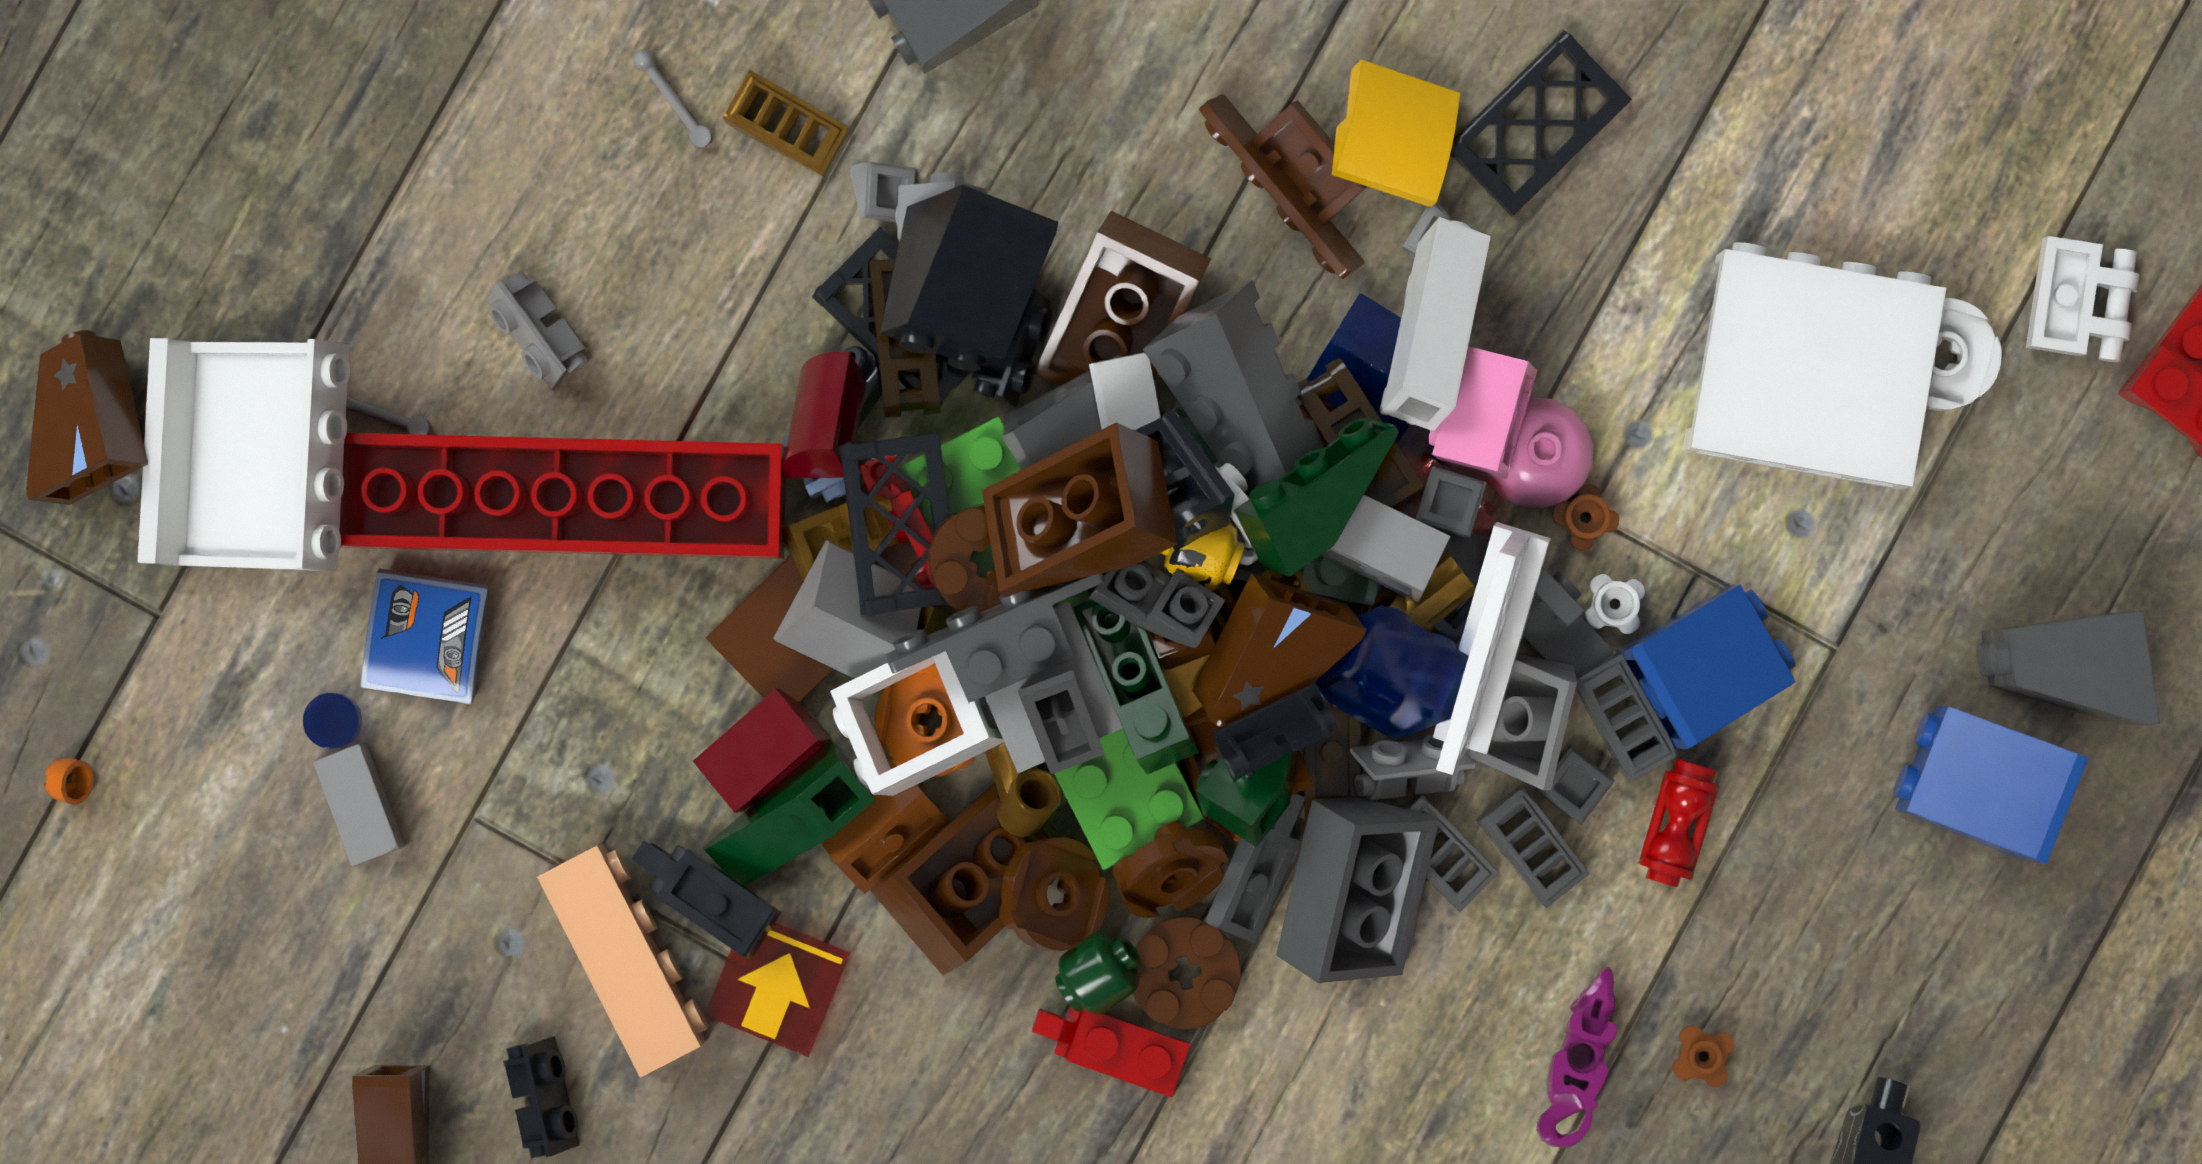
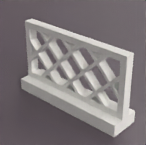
[1433,522,1551,775]

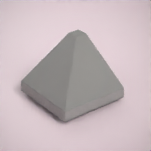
[850,161,916,222]

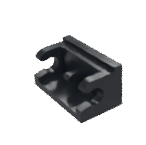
[1135,409,1235,551]

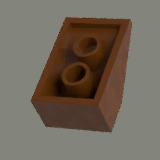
[1034,211,1211,386]
[982,422,1178,595]
[870,783,1062,975]

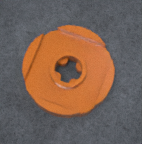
[874,664,976,777]

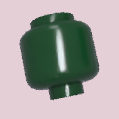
[1055,931,1141,1015]

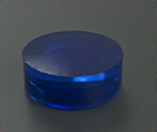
[303,693,362,749]

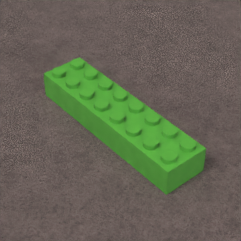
[899,416,1204,870]

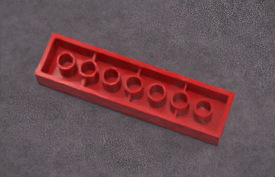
[339,433,786,559]

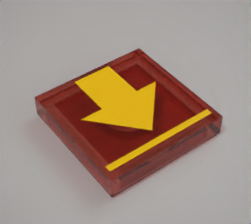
[704,922,851,1057]

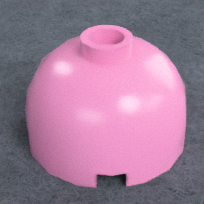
[1486,397,1594,508]

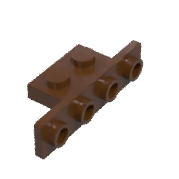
[1199,94,1367,279]

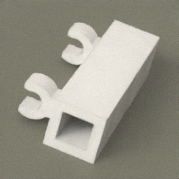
[1380,217,1491,431]

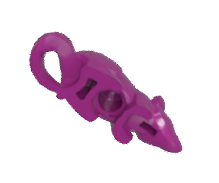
[1536,967,1617,1148]

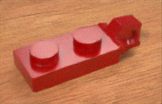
[860,456,936,589]
[1031,1006,1190,1097]

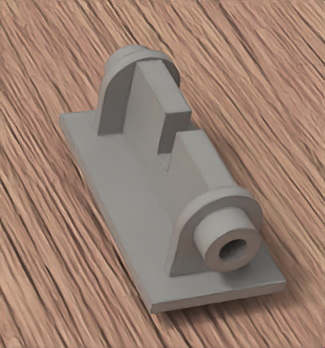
[487,271,588,390]
[1350,734,1476,801]

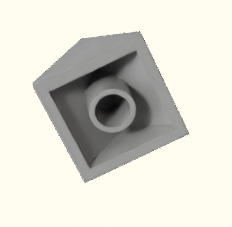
[773,540,922,679]
[1466,653,1577,790]

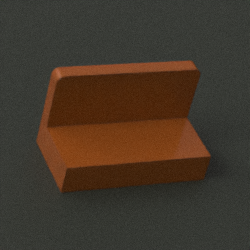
[821,758,950,894]

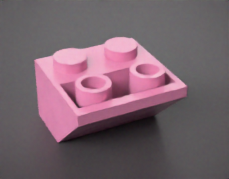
[1429,346,1538,479]

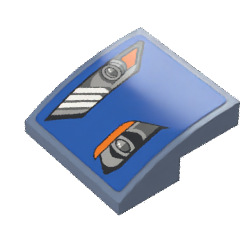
[361,568,490,704]

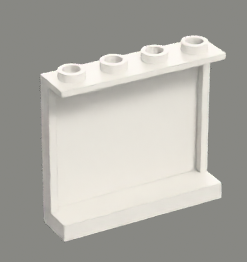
[1683,243,1946,490]
[138,338,350,571]

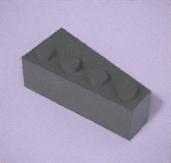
[1143,280,1325,499]

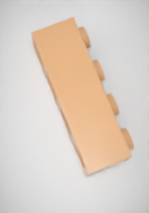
[537,844,708,1078]

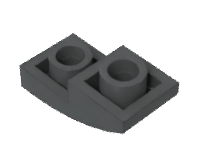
[1089,560,1225,648]

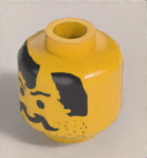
[1160,522,1245,591]

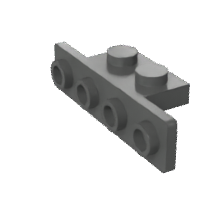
[1432,509,1613,675]
[886,573,1105,703]

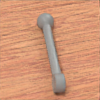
[634,49,712,148]
[346,396,431,435]

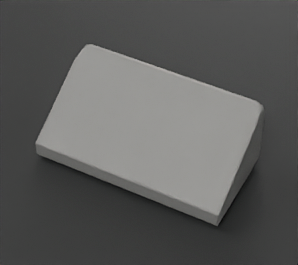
[313,742,406,867]

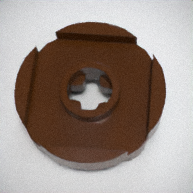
[927,503,1001,612]
[1112,821,1228,918]
[999,837,1109,951]
[1133,916,1241,1029]

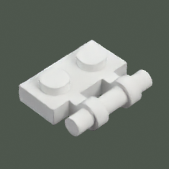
[2026,236,2140,362]

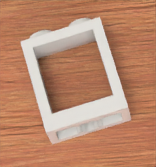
[830,651,1004,796]

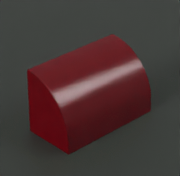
[782,352,866,478]
[693,688,832,813]

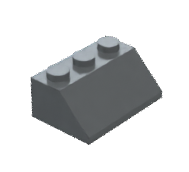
[1276,797,1440,983]

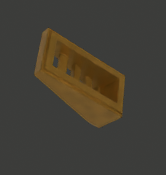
[723,70,850,177]

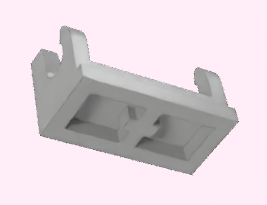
[1321,495,1450,603]

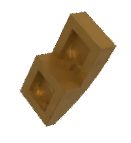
[782,495,899,580]

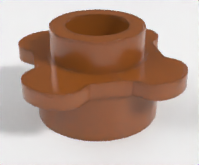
[1552,484,1619,551]
[1673,1025,1734,1087]

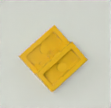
[1332,59,1460,207]

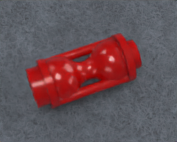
[1638,758,1720,887]

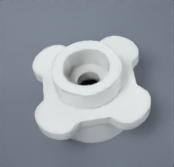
[1585,574,1645,634]

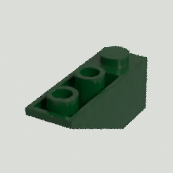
[1234,418,1399,577]
[1073,599,1199,775]
[703,740,876,886]
[1196,750,1298,848]

